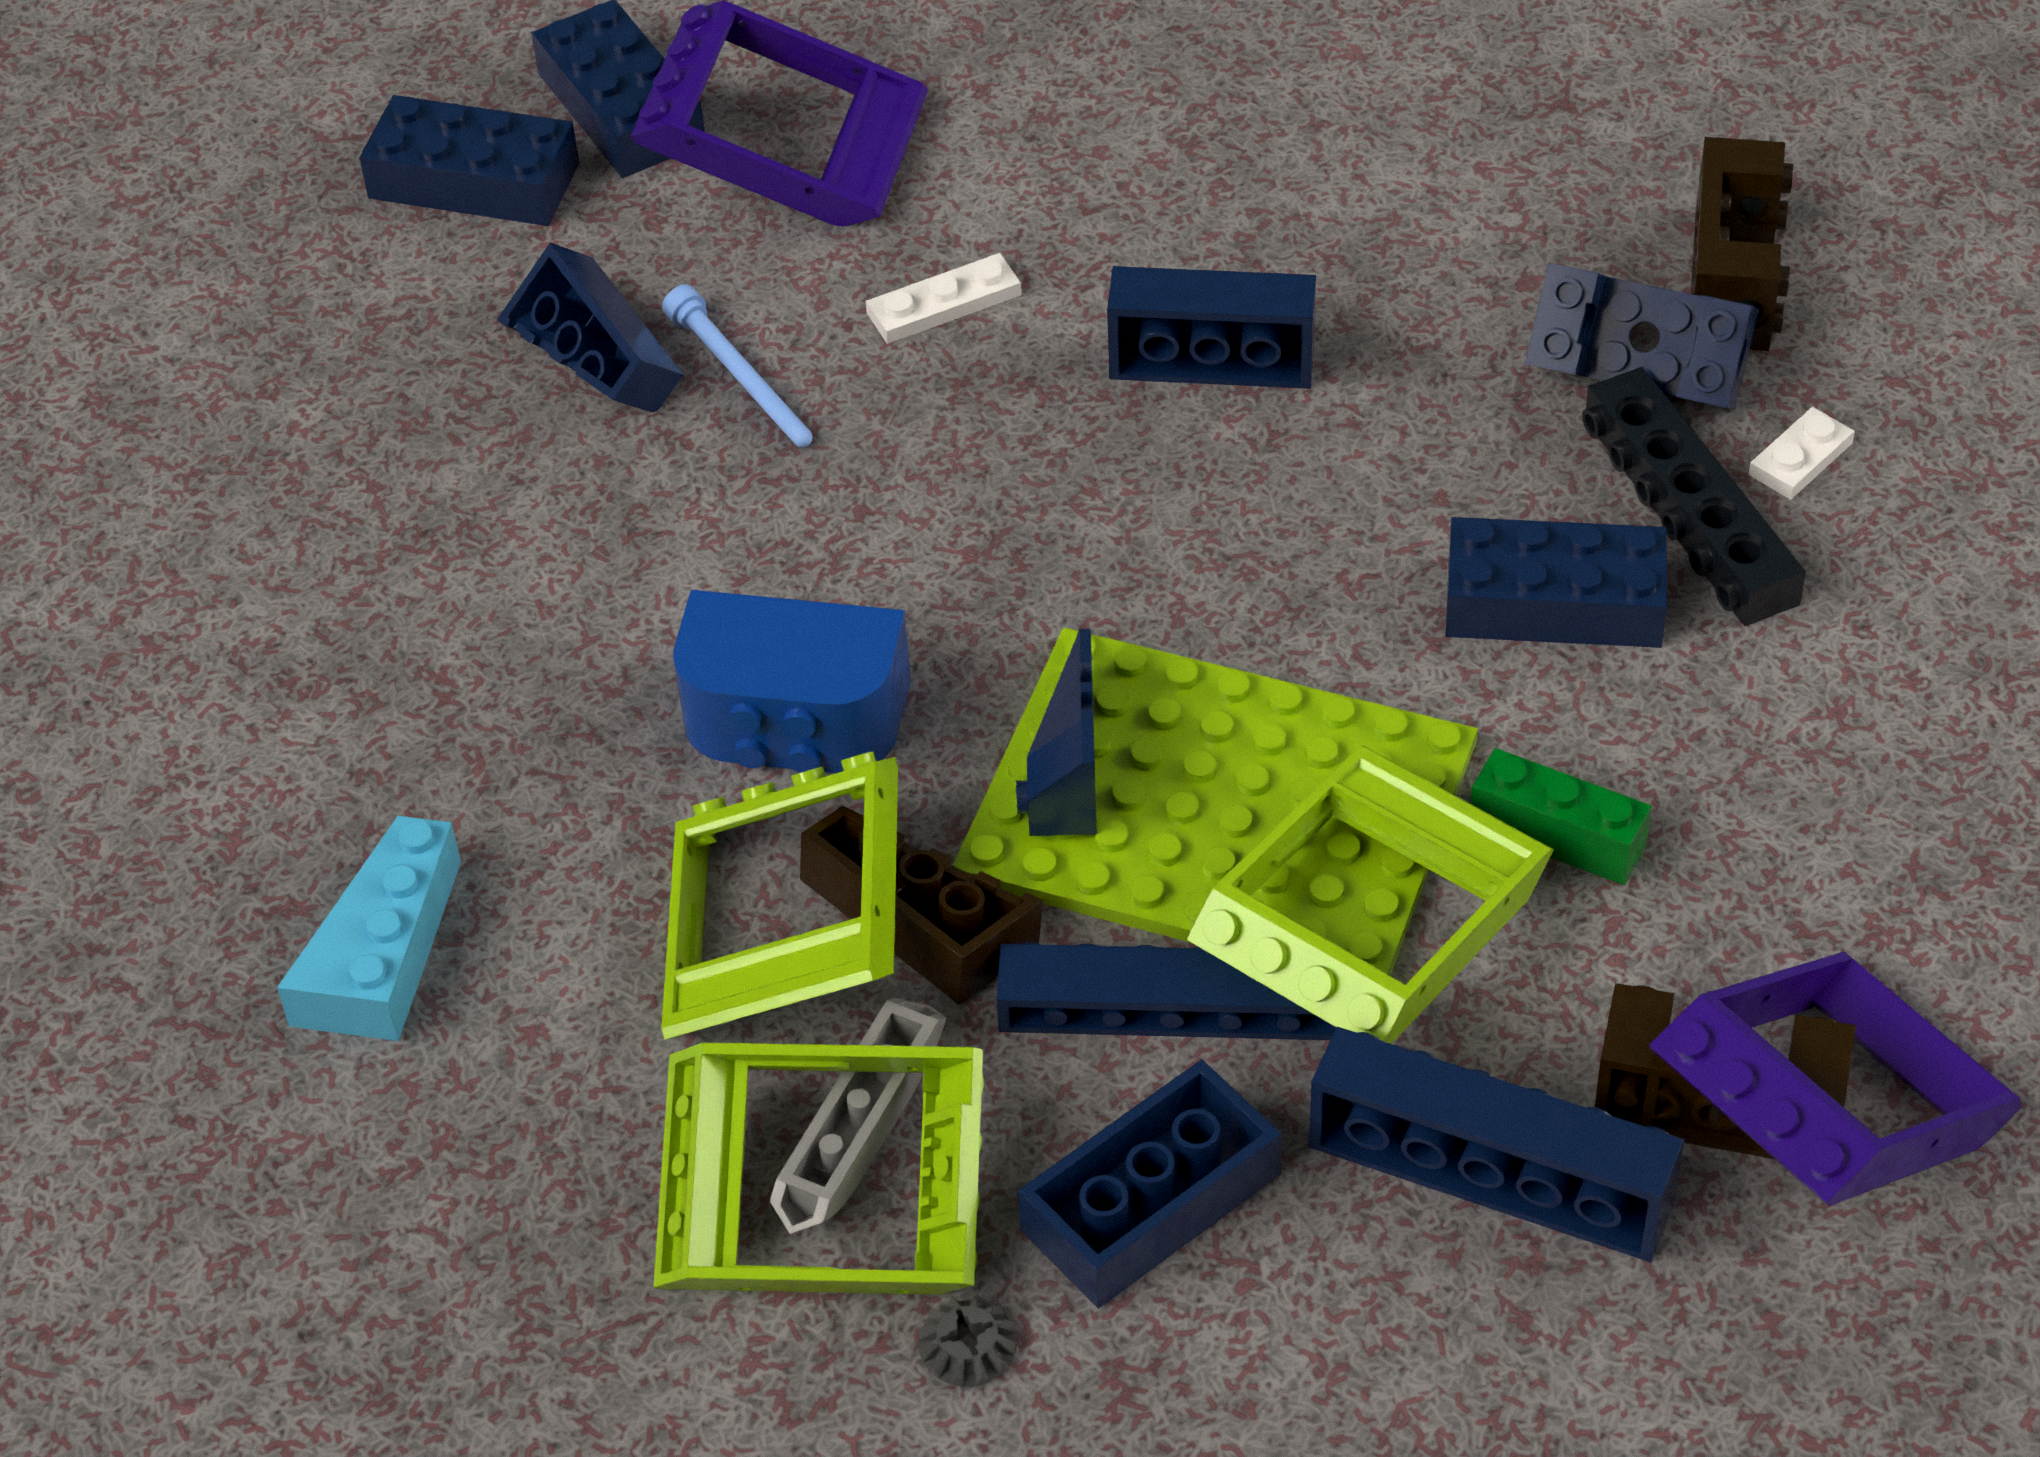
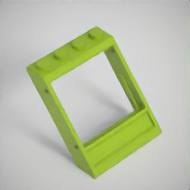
[1187,745,1554,1044]
[661,751,898,1040]
[653,1042,984,1295]

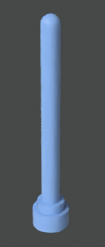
[662,284,813,448]

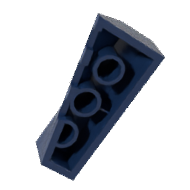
[497,243,684,413]

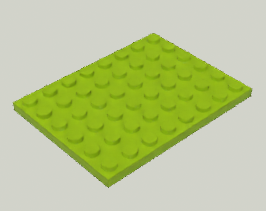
[953,627,1478,975]

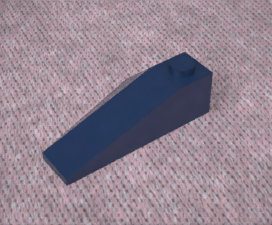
[1016,629,1097,836]

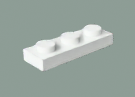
[866,253,1022,344]

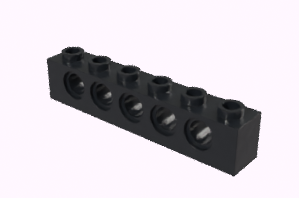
[1582,367,1806,627]

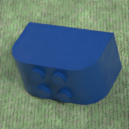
[673,590,911,773]

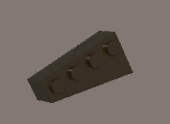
[800,806,1043,1005]

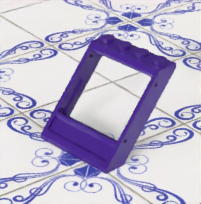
[630,0,928,227]

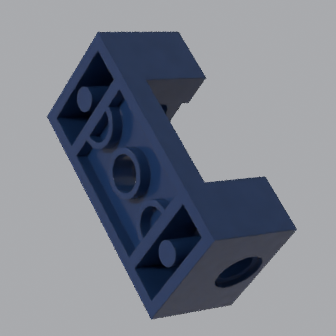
[1525,262,1759,409]

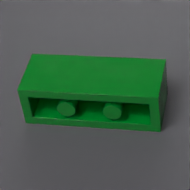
[1471,748,1652,886]

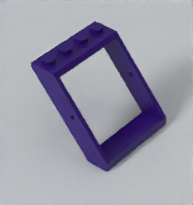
[1649,952,2022,1207]

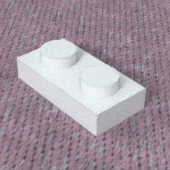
[1748,407,1855,500]

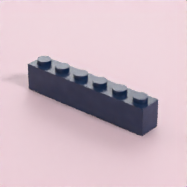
[996,942,1337,1040]

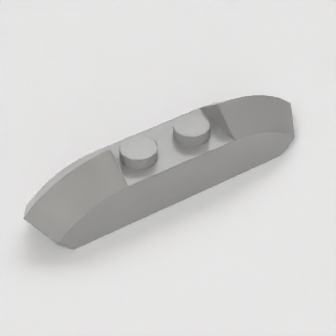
[770,998,947,1234]

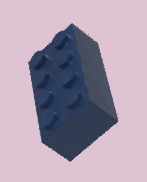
[531,0,705,179]
[359,95,579,226]
[1107,266,1316,389]
[1445,517,1667,648]
[1018,1059,1282,1309]

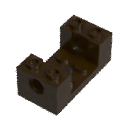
[1691,137,1794,351]
[1594,983,1856,1159]

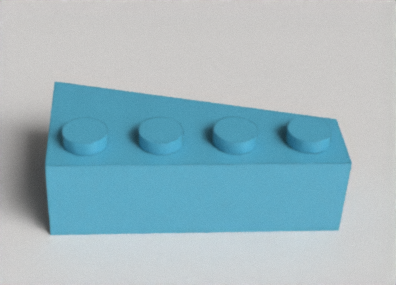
[277,816,461,1041]

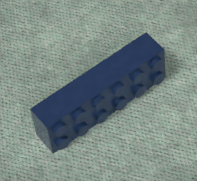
[1309,1026,1684,1263]

